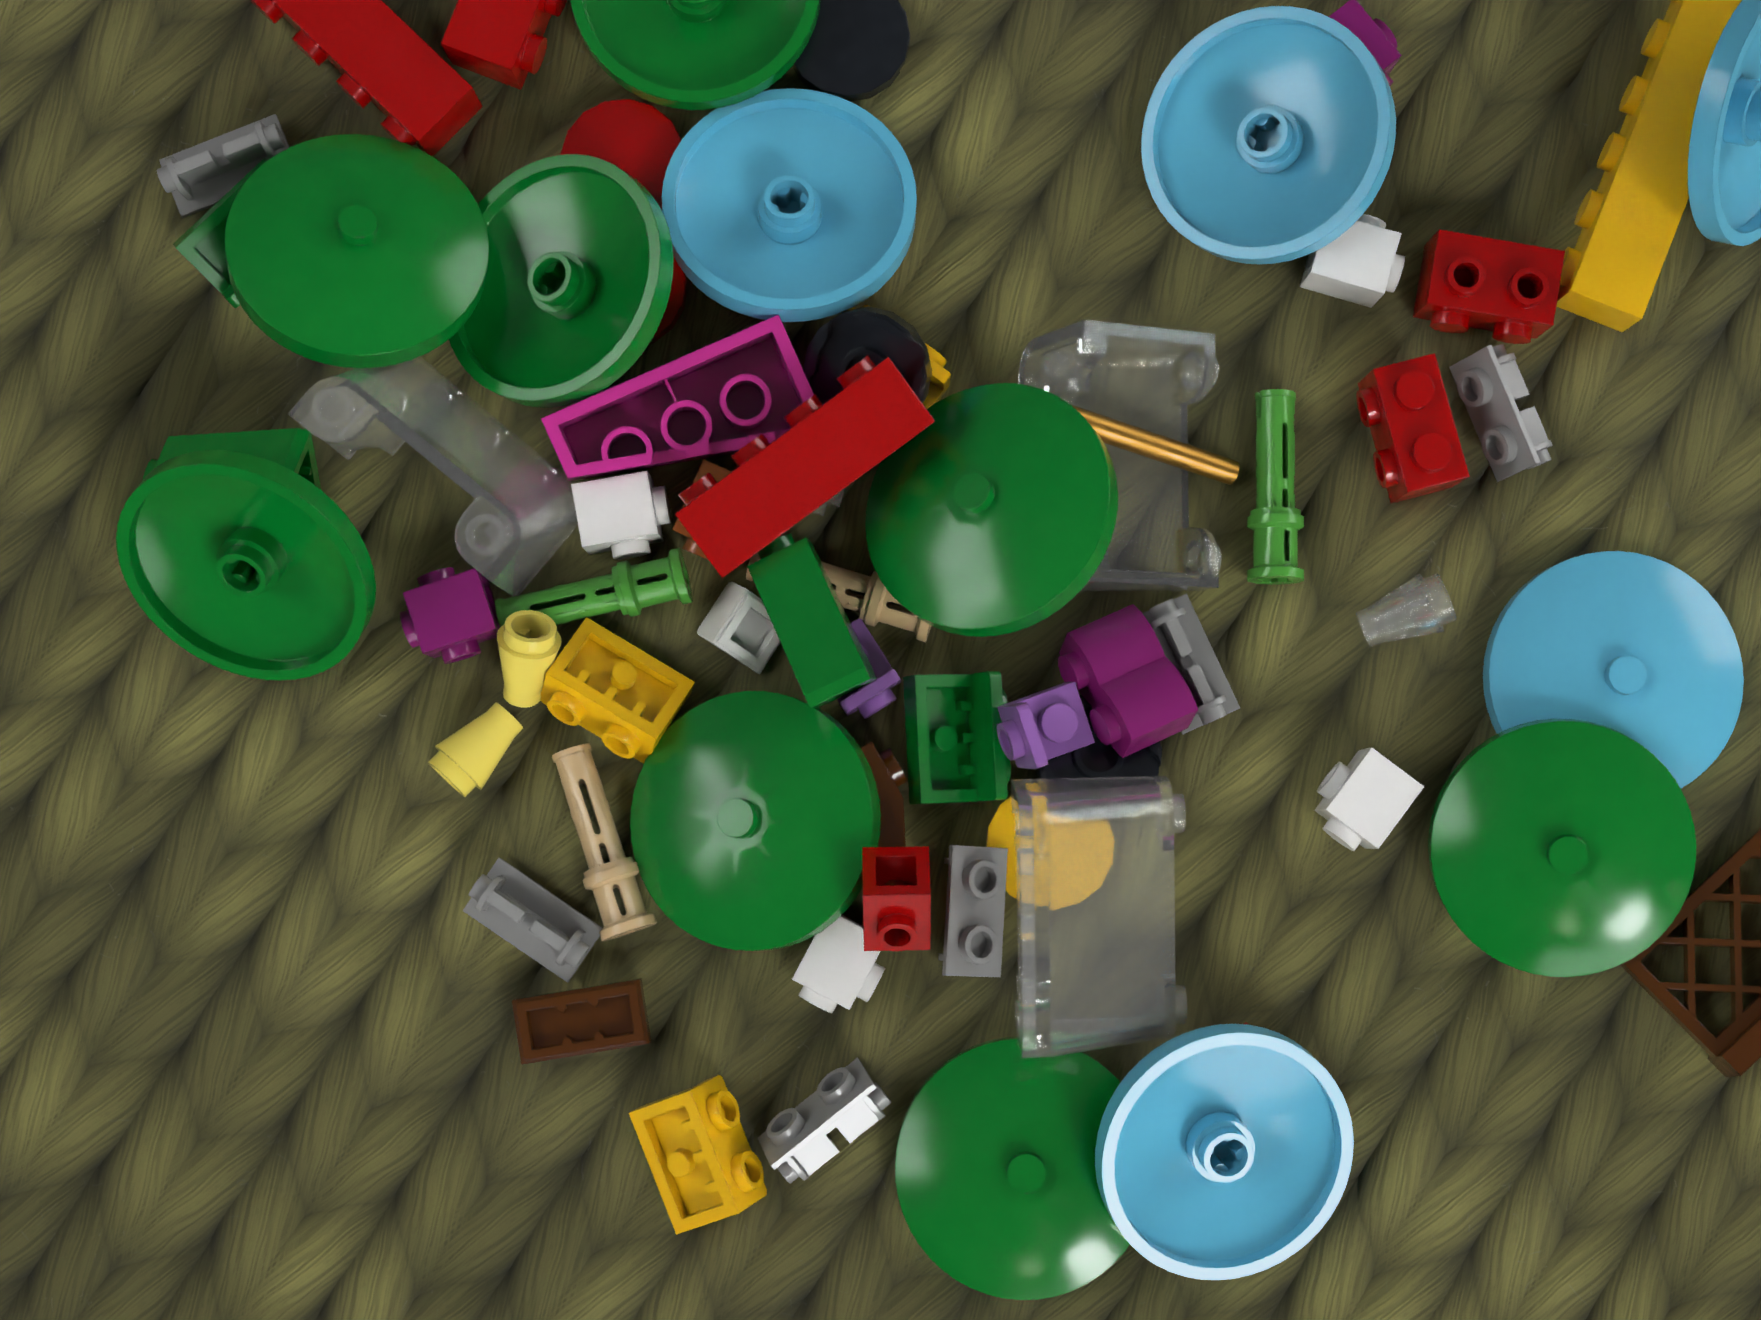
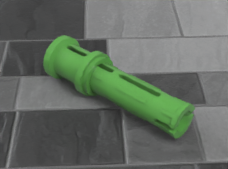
[1247,389,1304,585]
[495,547,693,627]

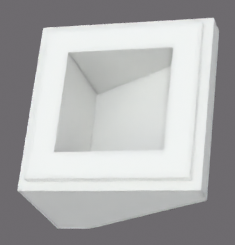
[697,582,781,674]

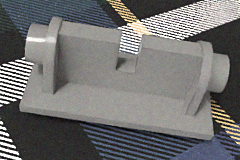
[156,114,289,218]
[1449,344,1553,482]
[1142,593,1240,735]
[938,845,1008,977]
[463,858,603,983]
[758,1057,892,1184]

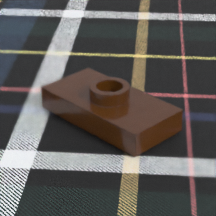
[512,978,651,1065]

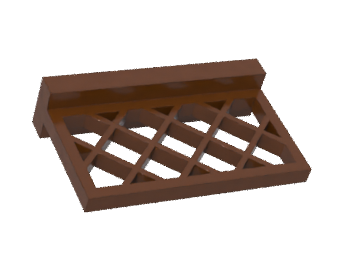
[1621,828,1761,1078]

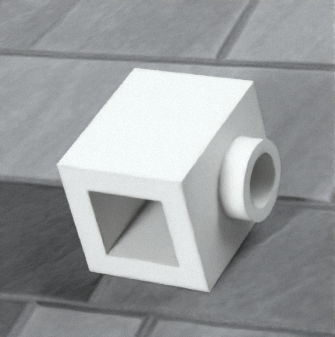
[1300,214,1405,308]
[571,471,672,560]
[1314,748,1424,851]
[792,915,885,1013]

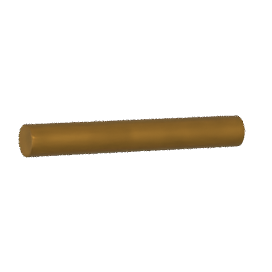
[1070,404,1240,485]

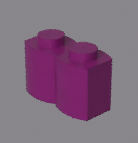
[1058,604,1198,758]

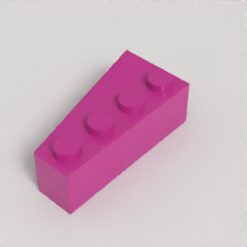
[541,314,814,481]

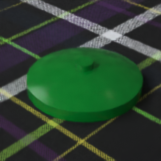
[570,0,821,110]
[225,134,489,368]
[449,154,674,408]
[865,383,1118,637]
[116,450,376,681]
[630,691,881,951]
[1428,719,1696,977]
[895,1036,1130,1300]

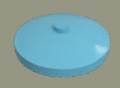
[1688,0,1761,246]
[1141,6,1396,265]
[662,88,917,322]
[1483,551,1744,788]
[1095,1024,1354,1280]

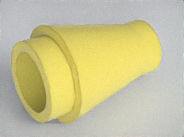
[497,610,562,708]
[428,702,523,797]

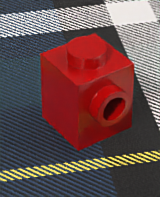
[862,846,931,951]

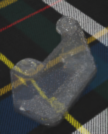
[1019,320,1222,591]
[288,357,578,597]
[1011,776,1187,1058]

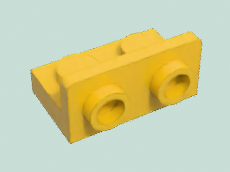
[540,617,695,764]
[629,1075,767,1235]

